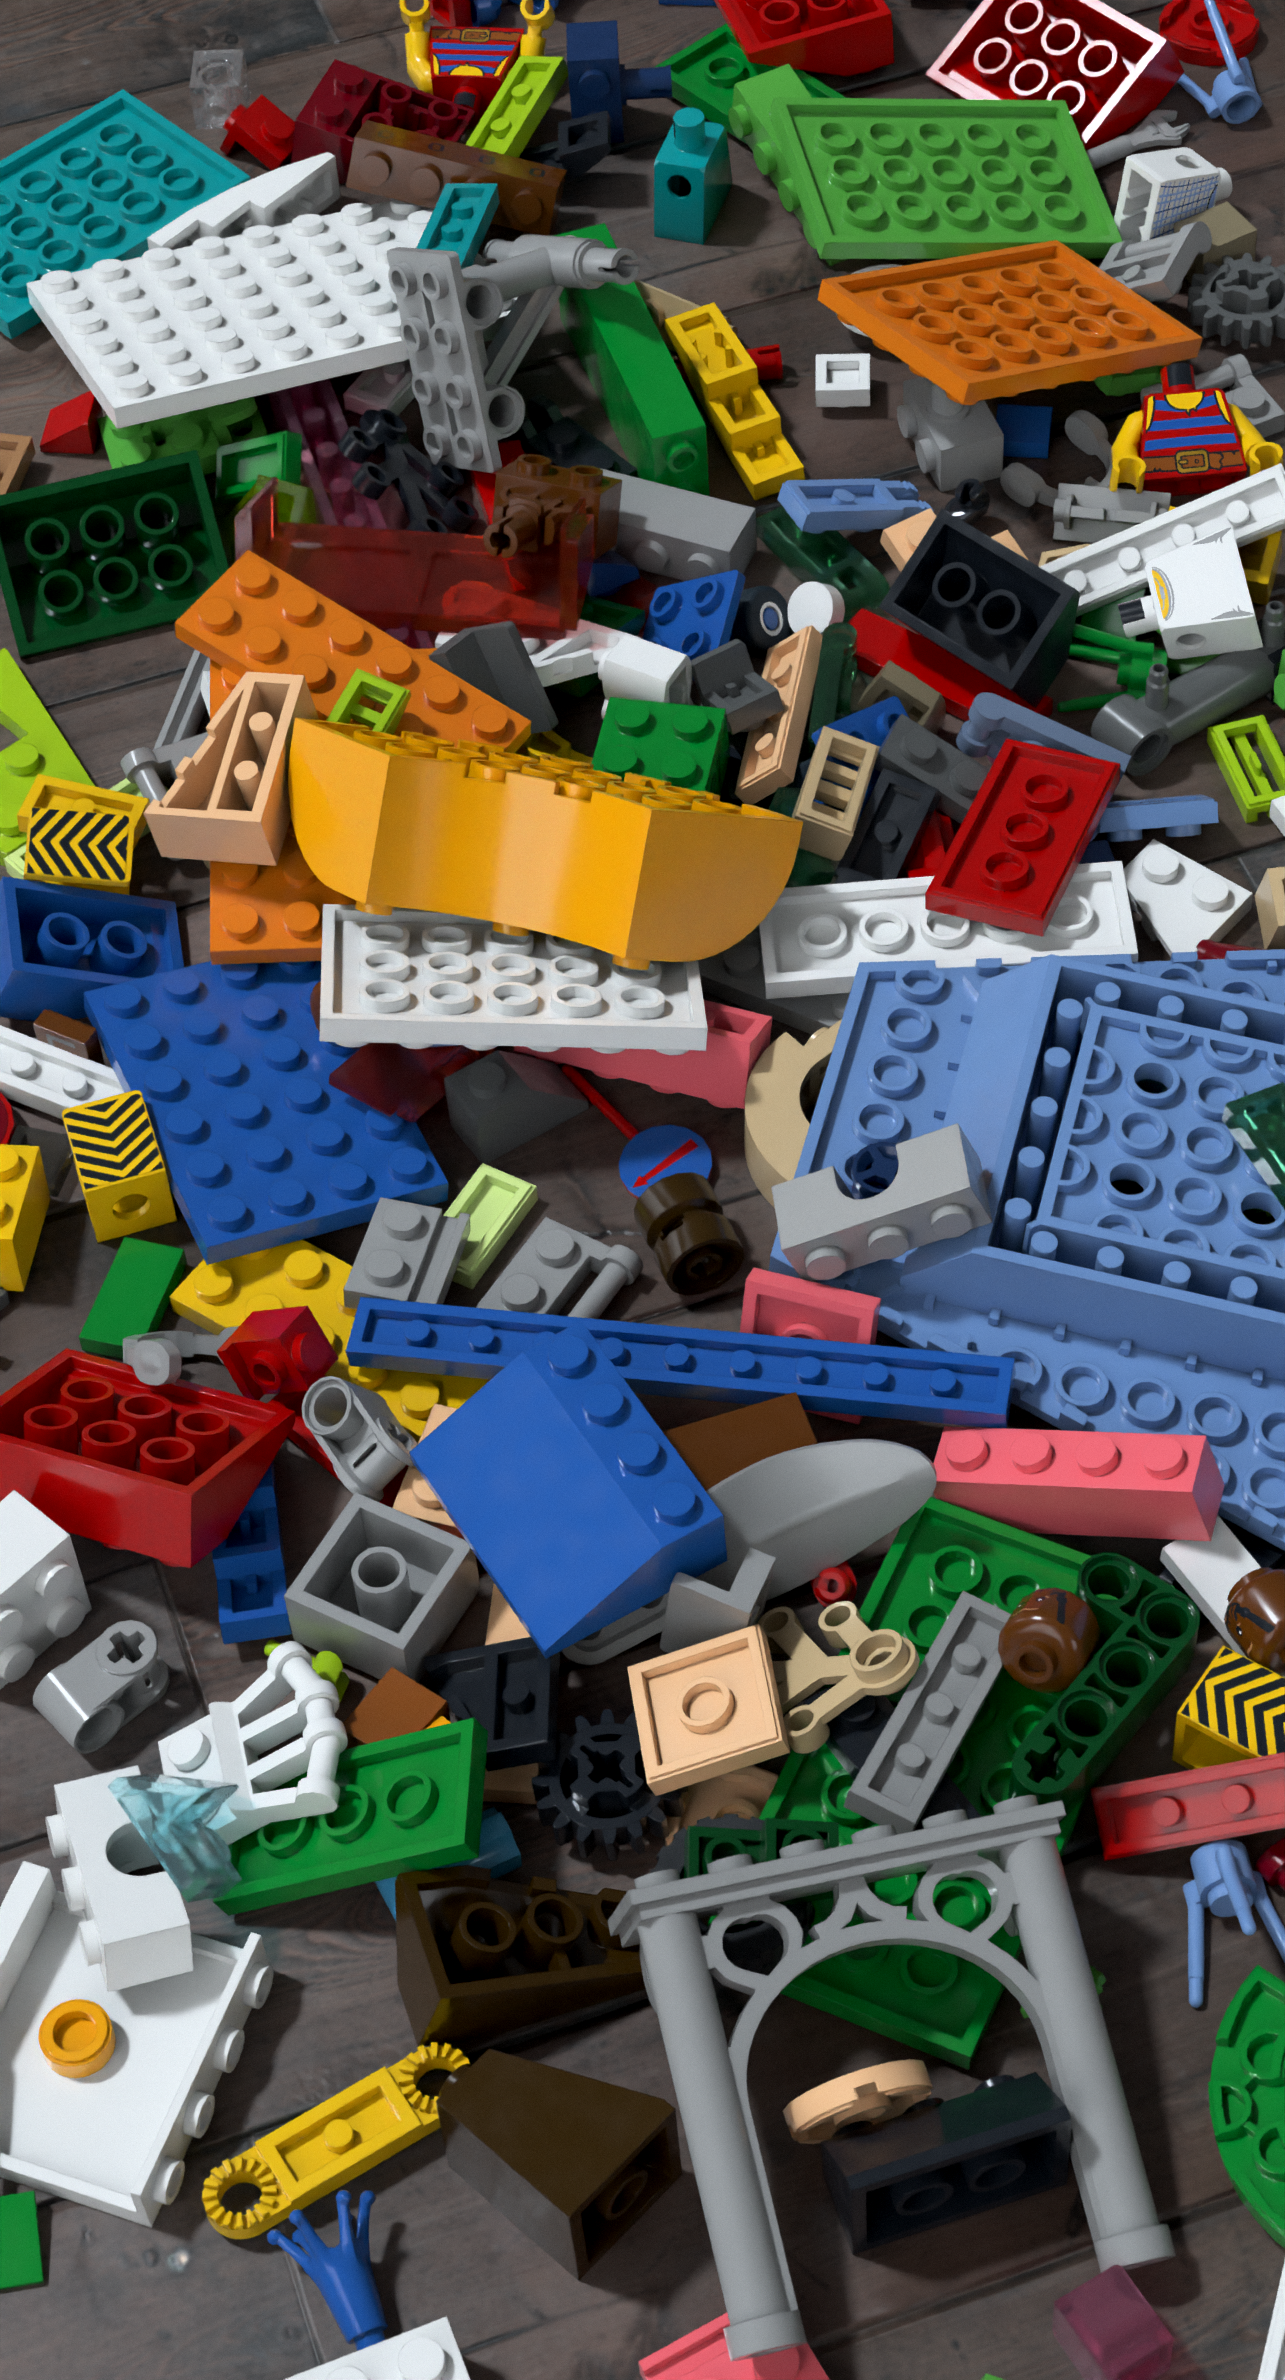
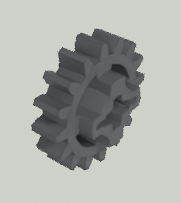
[1187,253,1285,349]

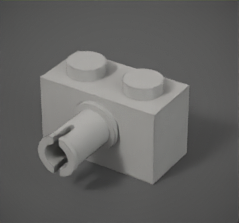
[897,377,1004,492]

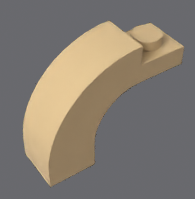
[744,1019,842,1208]

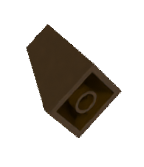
[435,2049,682,2281]

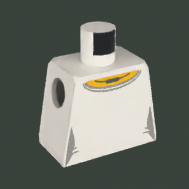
[1118,525,1263,660]

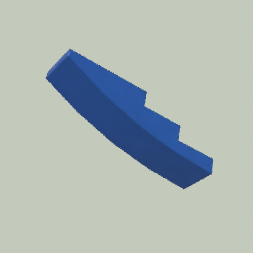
[212,1459,292,1645]

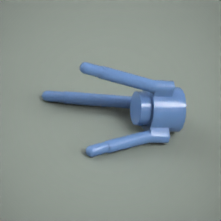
[1177,0,1263,124]
[1183,1840,1285,2008]

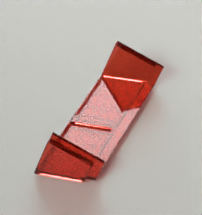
[235,477,594,640]

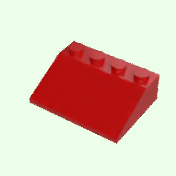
[714,0,894,76]
[925,0,1185,151]
[0,1348,295,1568]

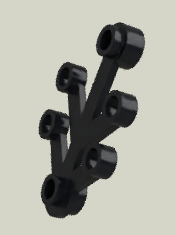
[338,409,479,567]

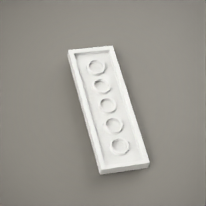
[758,861,1138,999]

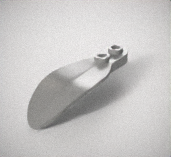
[561,1439,937,1665]

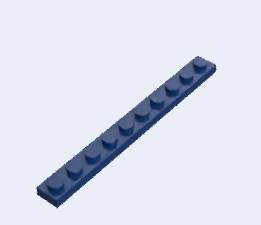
[346,1297,1016,1428]

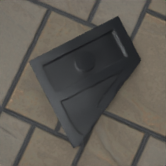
[424,1637,560,1772]

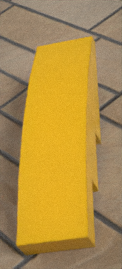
[665,302,805,501]

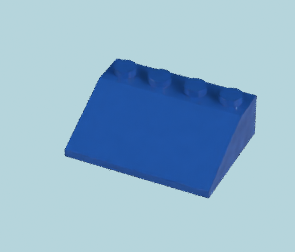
[409,1321,728,1659]

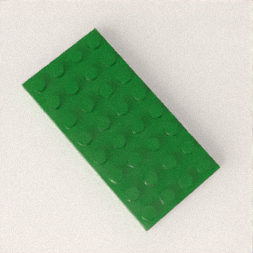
[707,1497,1175,2070]

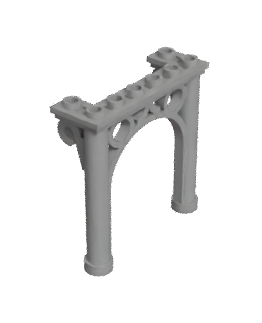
[607,1795,1176,2361]

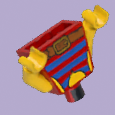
[399,0,555,129]
[1109,363,1284,496]

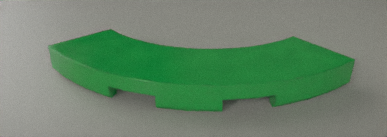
[1208,1964,1285,2248]

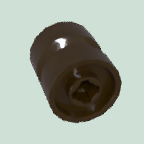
[634,1172,744,1295]

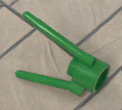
[1057,624,1167,713]

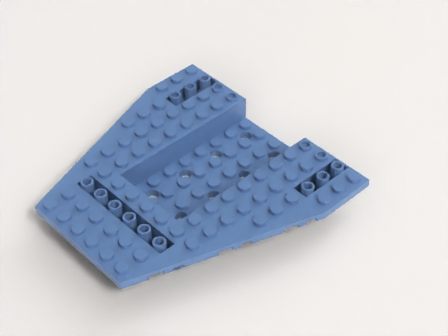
[769,949,1285,1551]

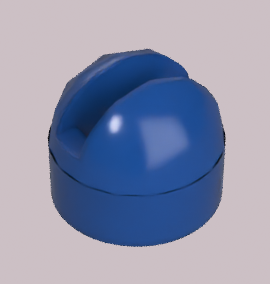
[470,0,502,27]

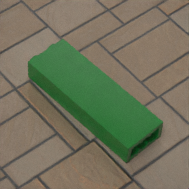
[554,223,709,496]

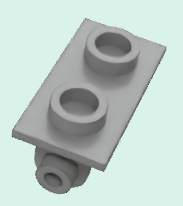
[1053,483,1171,543]

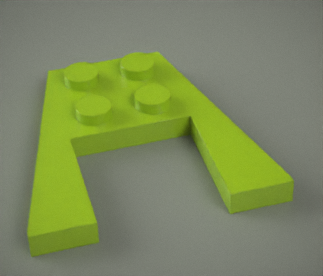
[0,648,95,867]

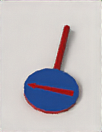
[562,1064,713,1200]

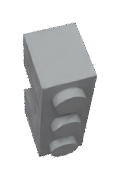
[772,1123,992,1282]

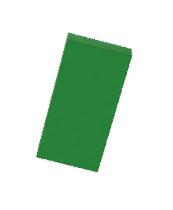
[215,431,302,505]
[79,1237,187,1359]

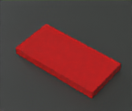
[925,738,1121,937]

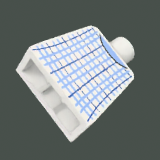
[1114,147,1232,243]

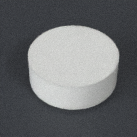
[788,581,845,640]

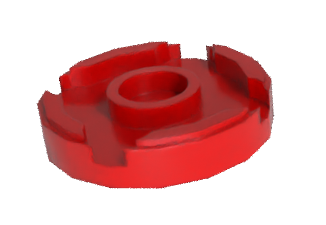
[1158,0,1259,66]

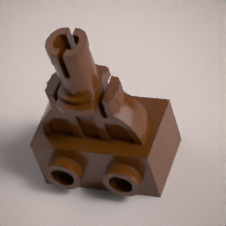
[483,454,622,559]

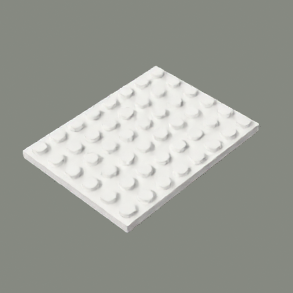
[26,198,519,429]

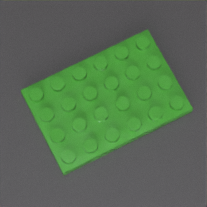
[769,97,1123,260]

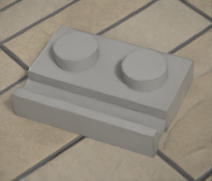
[343,1197,470,1309]

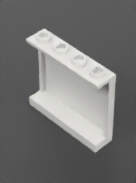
[0,1861,274,2227]

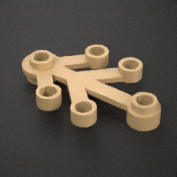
[757,1601,920,1754]

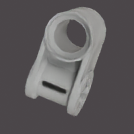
[302,1376,418,1502]
[33,1620,170,1754]

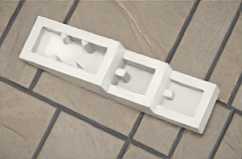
[147,152,341,250]

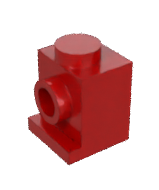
[216,1306,339,1401]

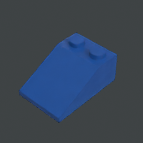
[0,876,184,1021]

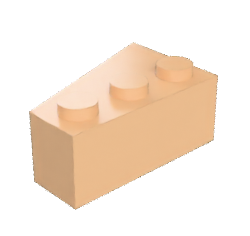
[143,671,319,866]

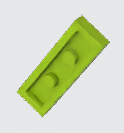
[465,56,568,158]

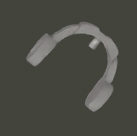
[1000,410,1120,508]
[123,1326,239,1386]

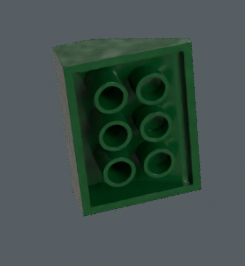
[0,450,229,660]

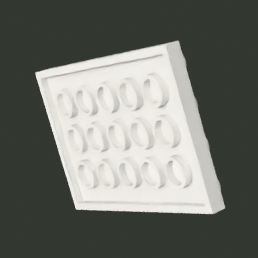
[319,904,708,1055]

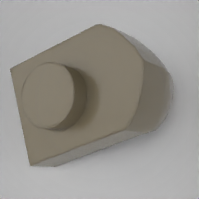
[856,660,946,735]

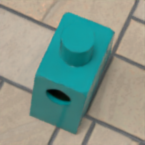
[654,107,732,245]

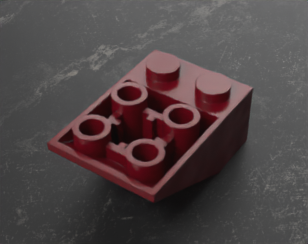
[291,59,475,184]

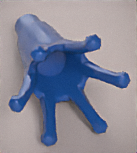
[267,2190,388,2351]

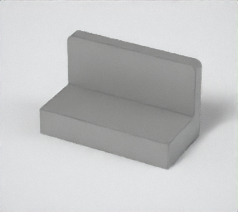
[660,1547,776,1653]

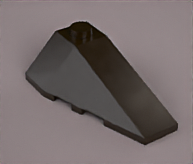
[395,1865,646,2047]

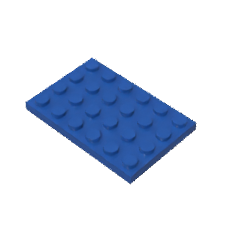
[84,961,449,1265]

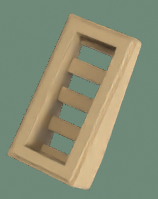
[791,726,880,861]

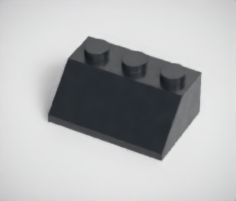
[879,508,1080,708]
[821,2072,1072,2255]

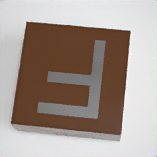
[33,1009,105,1065]

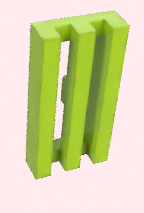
[1207,715,1285,823]

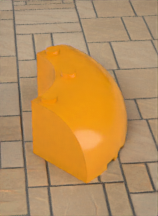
[288,718,803,970]

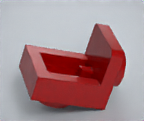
[219,94,295,171]

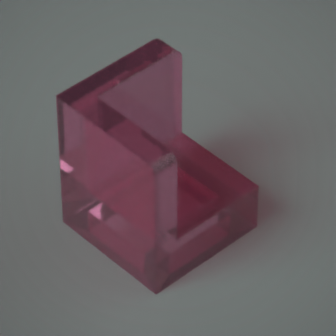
[1052,2265,1173,2380]

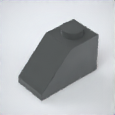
[444,1050,589,1164]

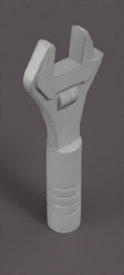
[1086,110,1190,170]

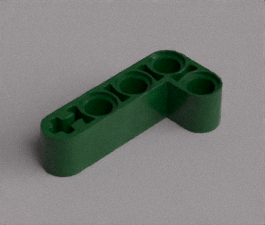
[1008,1552,1200,1823]

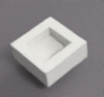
[816,353,870,408]

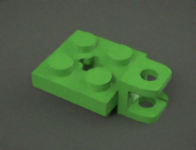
[97,397,268,475]

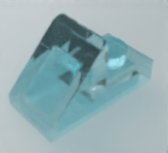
[107,1774,242,1903]

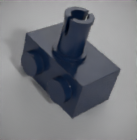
[566,20,672,143]

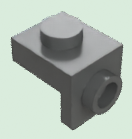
[691,639,784,735]

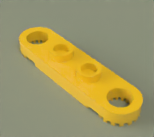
[202,2042,470,2239]

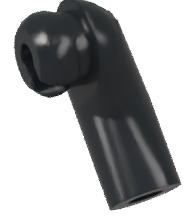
[944,478,990,526]

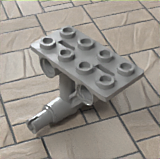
[387,234,640,473]

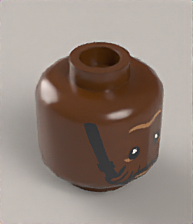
[1224,1567,1285,1673]
[998,1587,1101,1694]

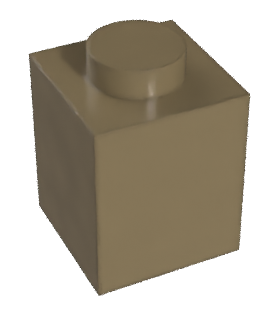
[1173,201,1257,285]

